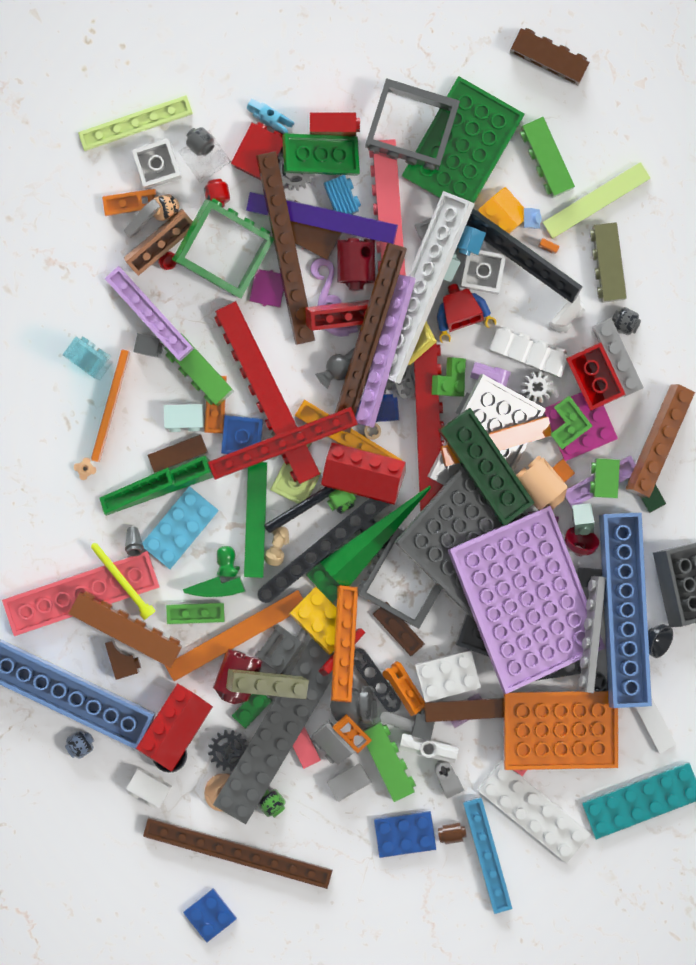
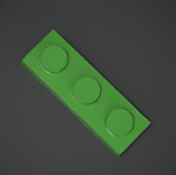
[166,603,225,624]

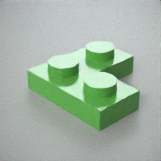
[432,357,466,397]
[550,396,592,450]

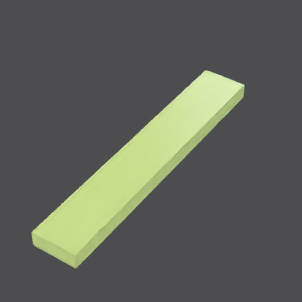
[78,95,193,151]
[543,162,651,239]

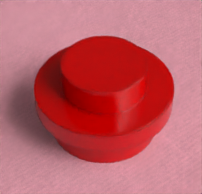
[158,251,177,270]

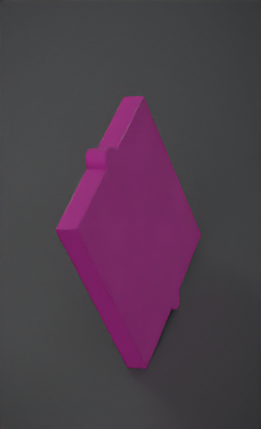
[249,269,284,308]

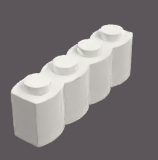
[489,326,569,378]

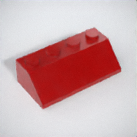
[321,442,406,505]
[136,683,213,772]

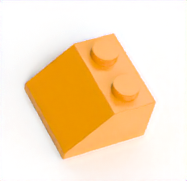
[477,187,524,234]

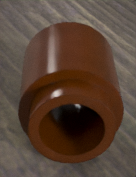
[438,823,467,845]

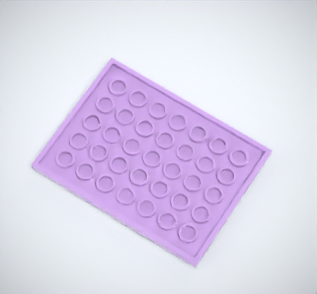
[448,506,605,694]

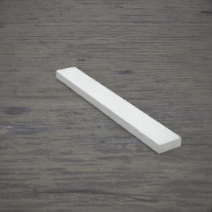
[600,609,677,754]

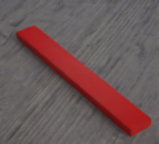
[208,407,358,480]

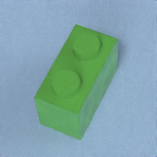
[590,458,620,498]

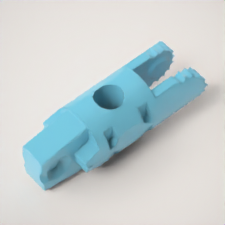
[247,99,295,134]

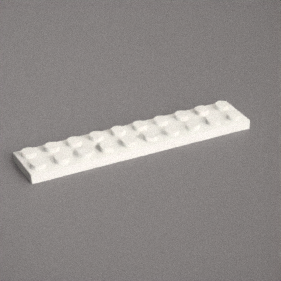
[370,191,475,384]

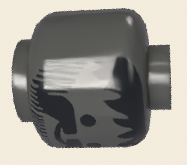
[186,127,215,156]
[612,307,641,335]

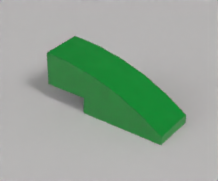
[183,576,246,597]

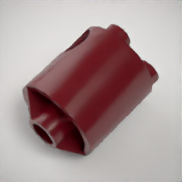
[337,238,375,291]
[213,649,262,704]

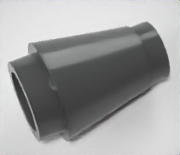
[125,527,144,556]

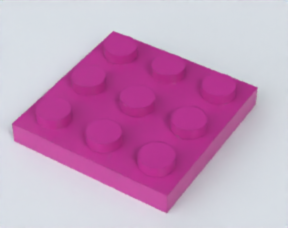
[544,392,618,461]

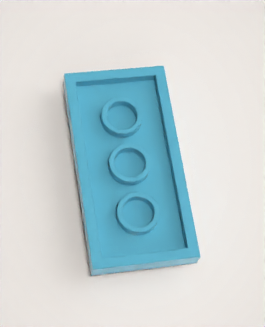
[143,486,219,569]

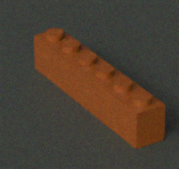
[625,384,695,498]
[68,591,182,668]

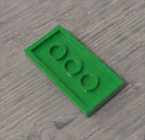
[282,133,360,176]

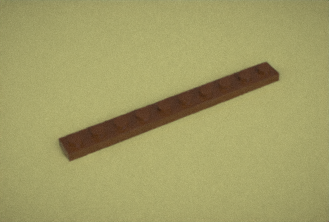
[256,151,315,345]
[335,242,407,433]
[143,817,333,889]

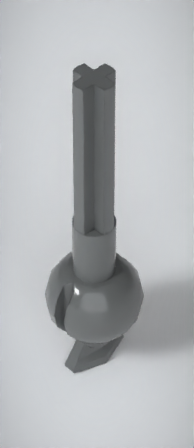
[315,347,355,389]

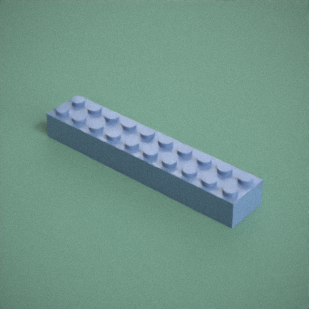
[599,513,652,708]
[0,639,156,750]

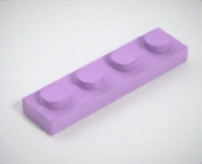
[565,455,636,508]

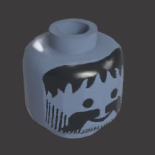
[65,730,94,759]

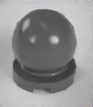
[330,686,377,724]

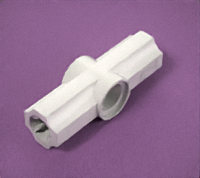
[399,733,459,764]

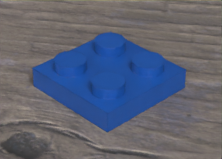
[221,415,263,454]
[183,888,237,942]

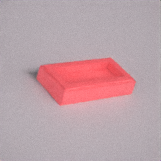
[293,726,321,769]

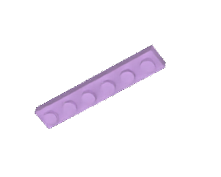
[105,266,194,361]

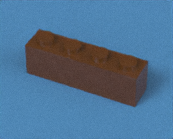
[510,28,590,86]

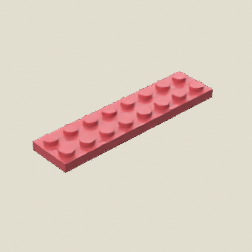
[2,551,160,636]

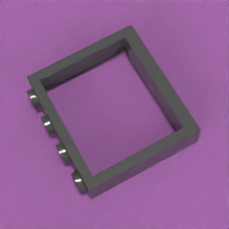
[365,78,460,171]
[358,528,442,629]

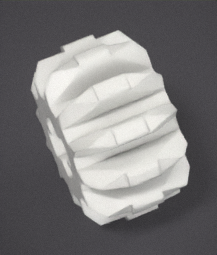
[521,371,553,403]

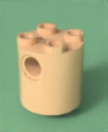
[516,456,568,510]

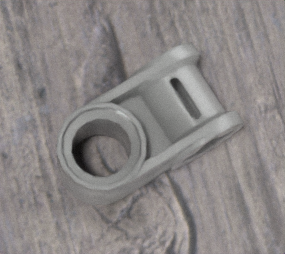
[434,760,464,799]

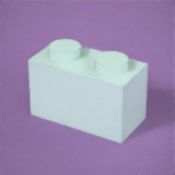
[164,404,204,432]

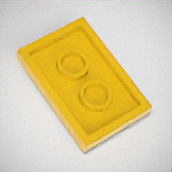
[289,587,337,655]

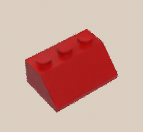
[566,342,626,411]

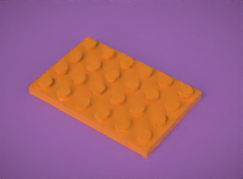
[504,691,618,770]

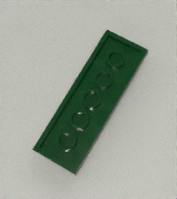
[438,408,534,526]

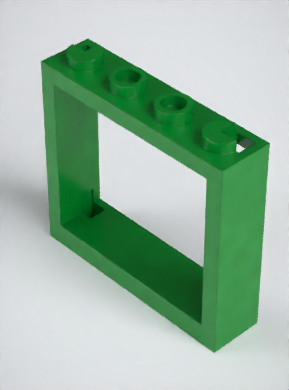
[172,199,274,299]

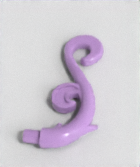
[310,258,358,337]

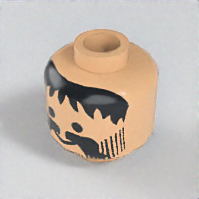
[154,194,179,221]

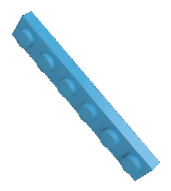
[463,797,513,914]

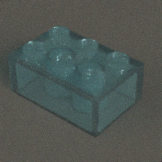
[63,336,113,381]

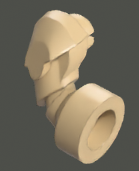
[264,526,289,566]

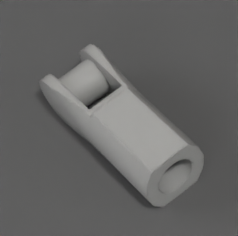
[380,711,415,732]

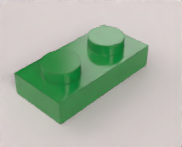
[232,694,272,729]

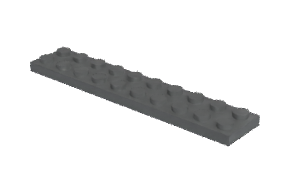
[213,639,334,824]

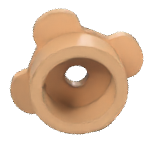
[74,457,97,480]

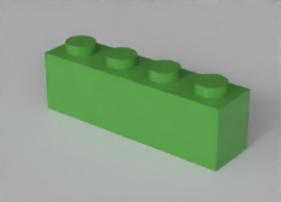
[520,117,575,198]
[164,333,234,406]
[363,721,416,802]

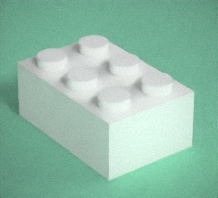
[415,649,481,703]

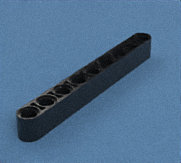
[257,498,389,603]

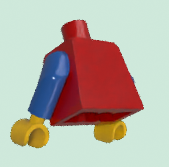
[437,283,497,343]

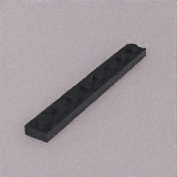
[466,208,583,303]

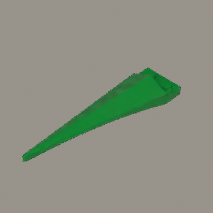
[306,486,431,603]

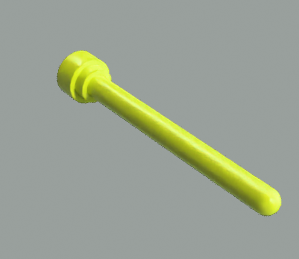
[91,543,156,620]

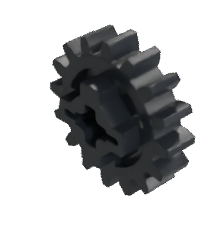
[208,730,247,771]

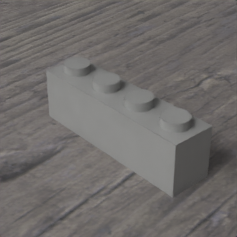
[592,318,644,397]

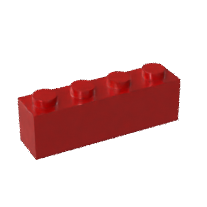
[305,300,369,331]

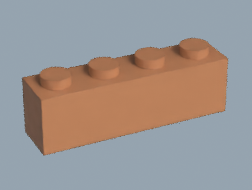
[124,209,193,276]

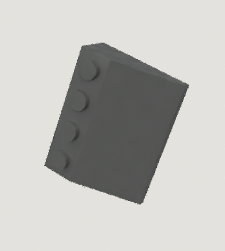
[653,543,696,627]

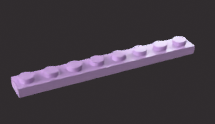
[356,275,416,428]

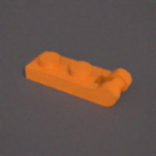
[102,189,157,216]
[382,661,425,716]

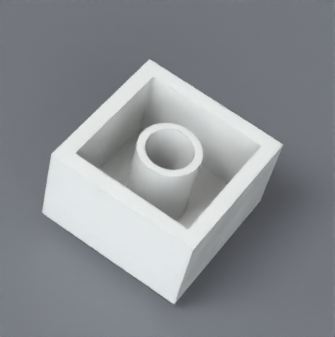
[132,139,182,190]
[460,250,506,295]

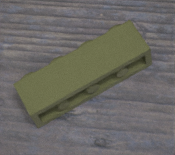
[590,222,627,303]
[226,669,309,699]

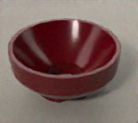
[565,527,600,556]

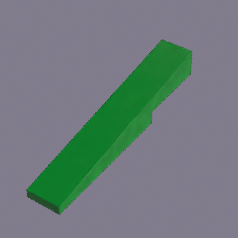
[99,456,214,516]
[244,462,267,578]

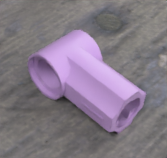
[470,362,511,387]

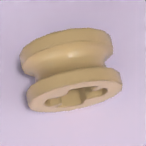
[364,423,381,440]

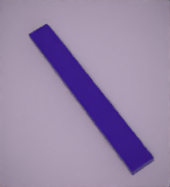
[246,192,398,244]

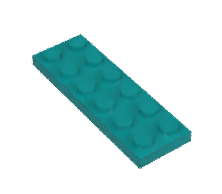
[582,762,696,840]

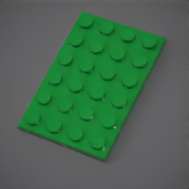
[401,76,525,203]

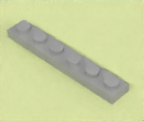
[578,576,606,693]

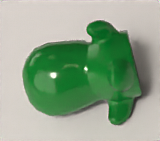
[216,546,240,577]

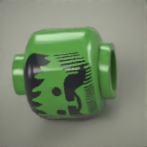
[327,489,356,514]
[258,789,286,818]

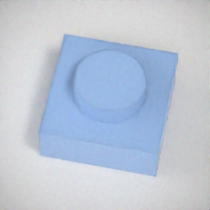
[524,208,542,229]

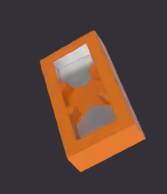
[333,714,372,753]

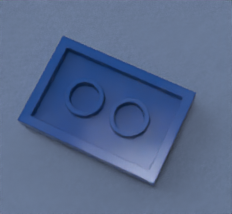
[374,811,436,858]

